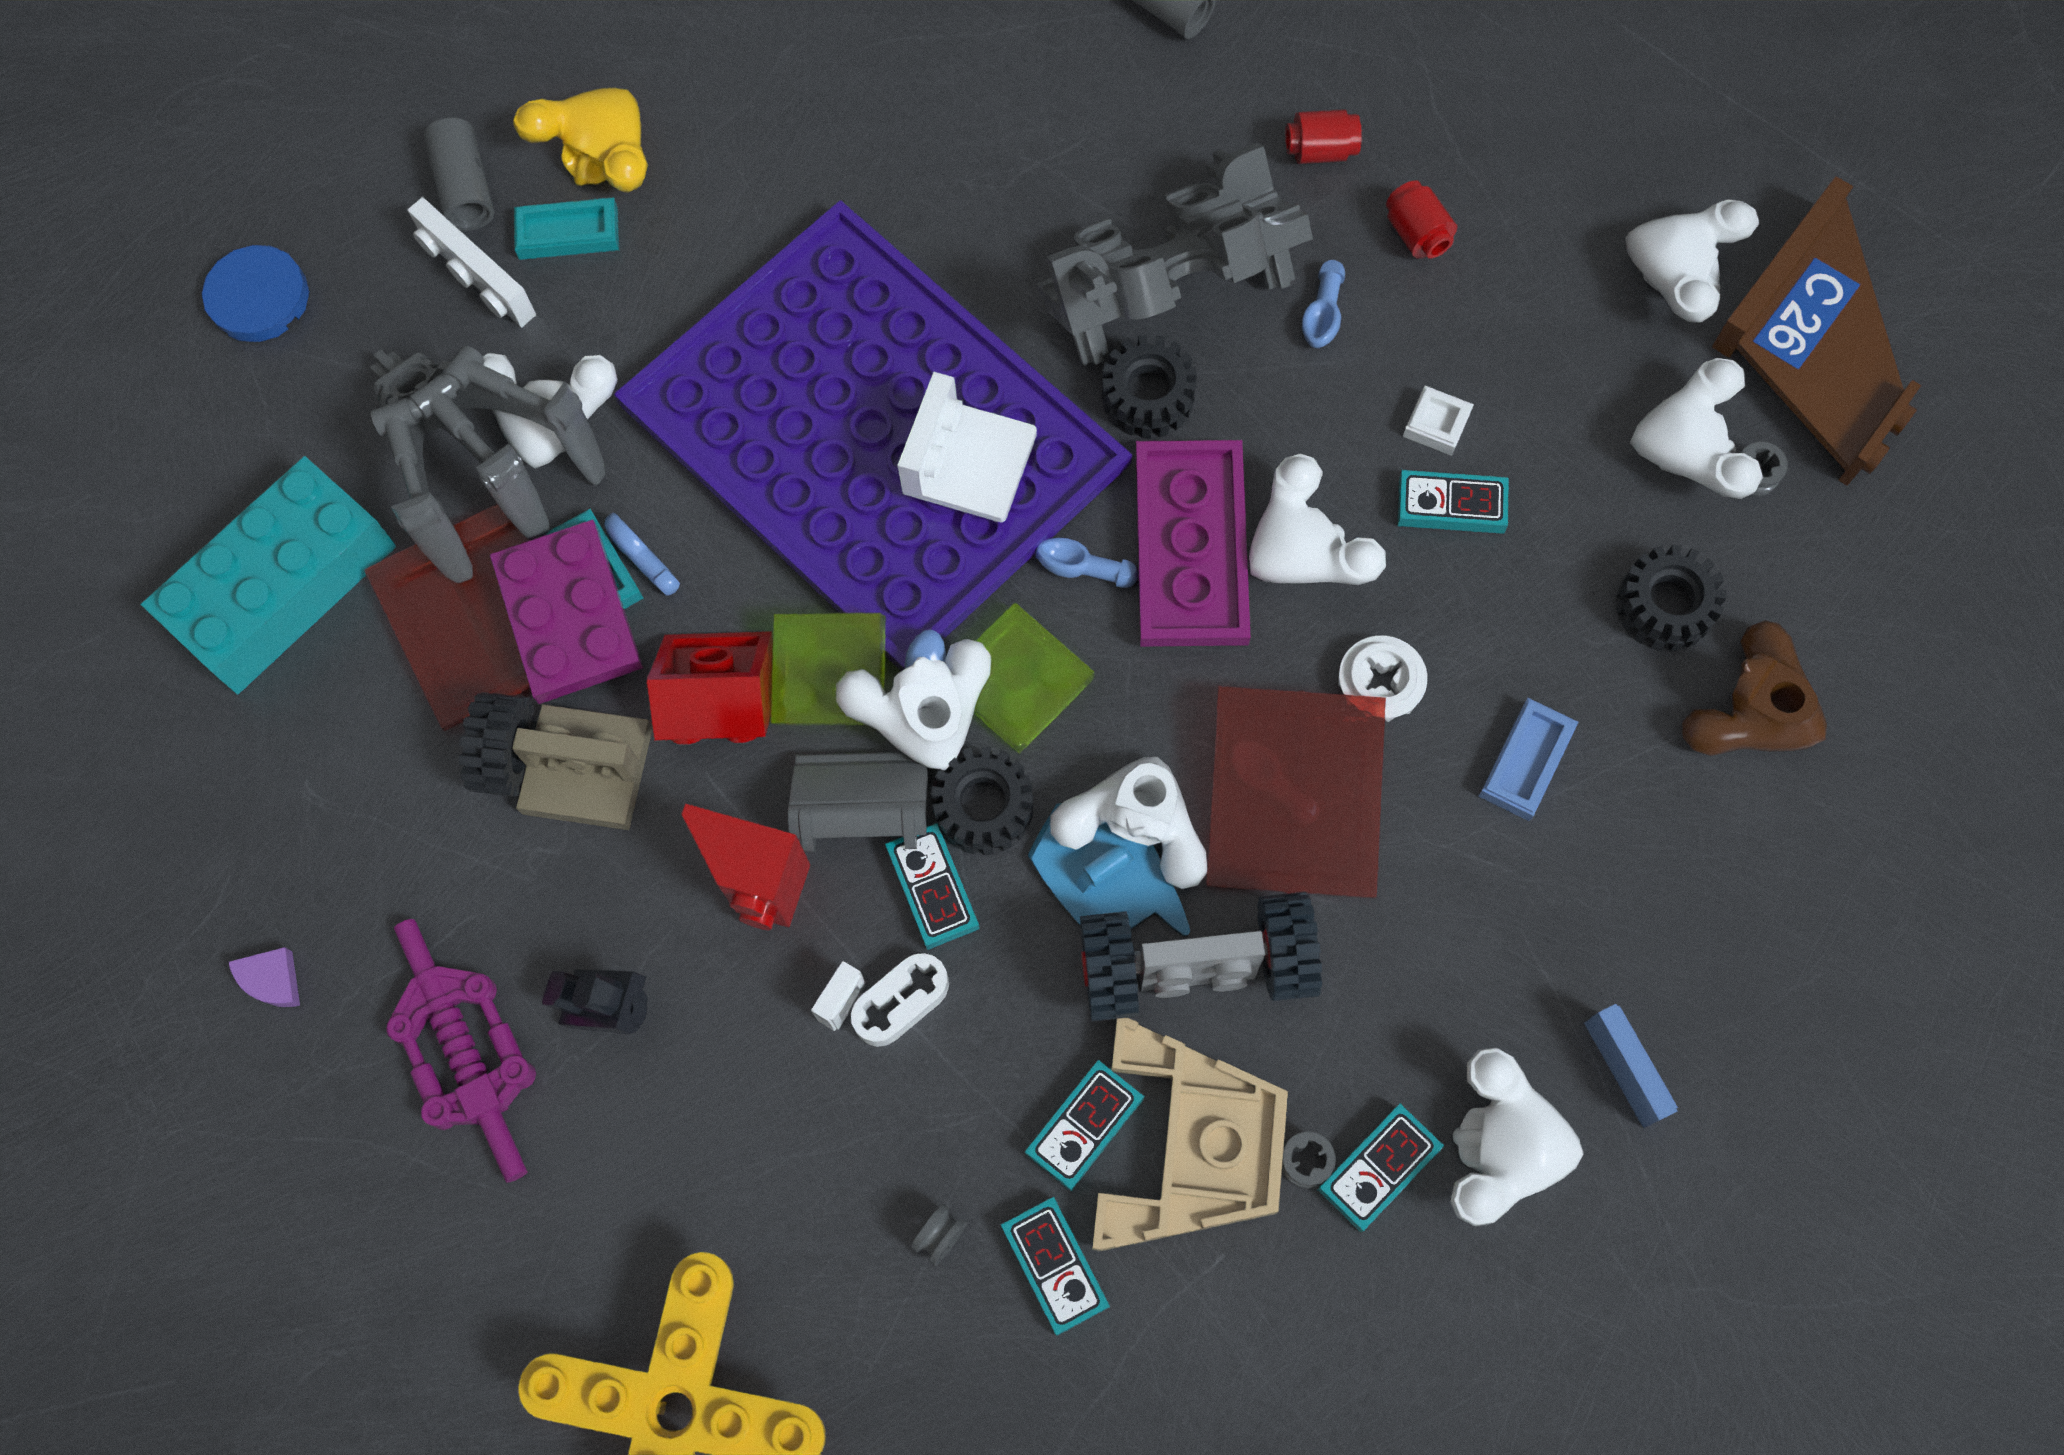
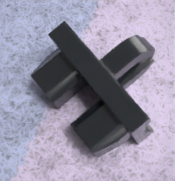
[542,969,648,1034]

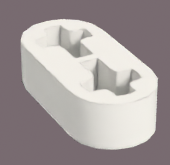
[851,953,949,1047]

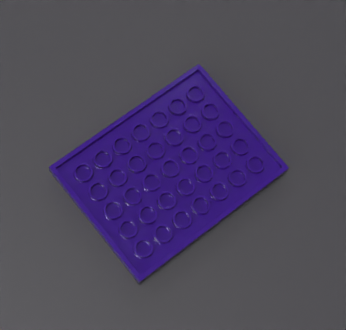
[614,200,1132,671]

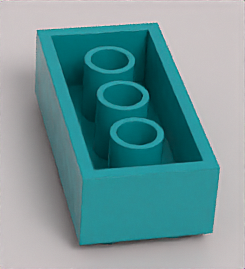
[141,456,397,695]

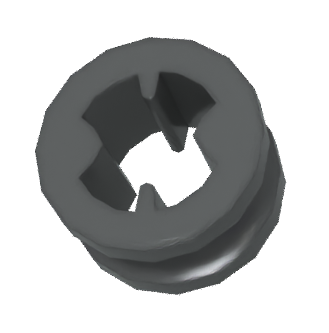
[1741,441,1788,496]
[1282,1131,1336,1189]
[911,1204,967,1266]

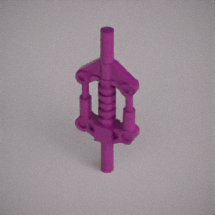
[386,919,536,1183]

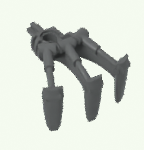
[370,346,605,583]

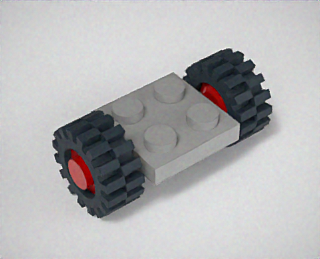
[1080,891,1322,1021]

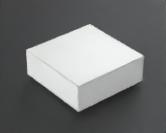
[1403,386,1474,456]
[811,961,866,1031]

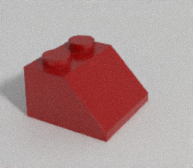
[647,631,773,744]
[682,804,810,930]

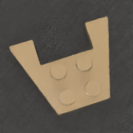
[1092,1018,1288,1251]

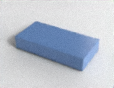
[1478,698,1578,821]
[1584,1004,1678,1128]

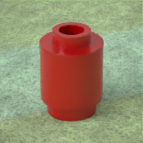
[1285,109,1362,164]
[1386,180,1457,259]

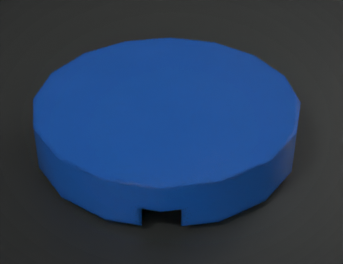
[202,245,309,342]

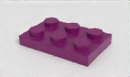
[490,520,643,704]

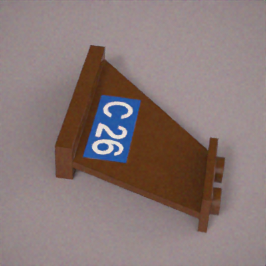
[1712,176,1922,486]

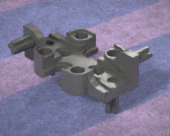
[1036,142,1313,365]

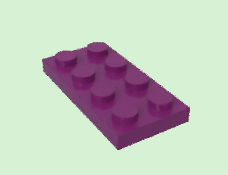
[1136,440,1251,647]

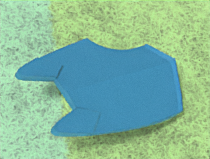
[1028,803,1190,936]

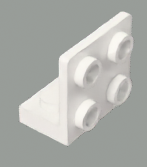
[898,372,1037,522]

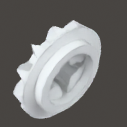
[1338,636,1427,722]

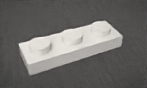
[408,197,536,328]

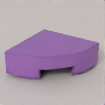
[229,947,300,1007]

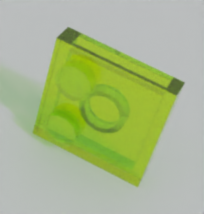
[974,603,1094,754]
[771,613,886,725]

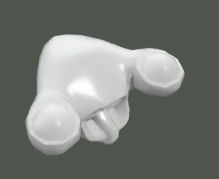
[1625,200,1759,323]
[483,353,618,469]
[1630,358,1763,499]
[1249,454,1386,585]
[836,639,991,771]
[1051,757,1207,889]
[1450,1048,1583,1226]

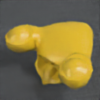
[513,88,648,193]

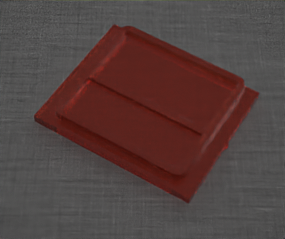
[364,504,531,731]
[1206,686,1386,899]

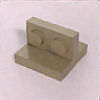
[512,705,653,830]

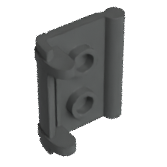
[788,751,929,852]

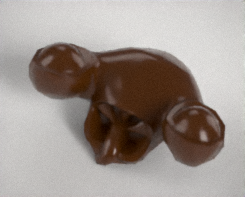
[1682,620,1827,756]

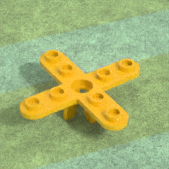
[518,1252,825,1455]

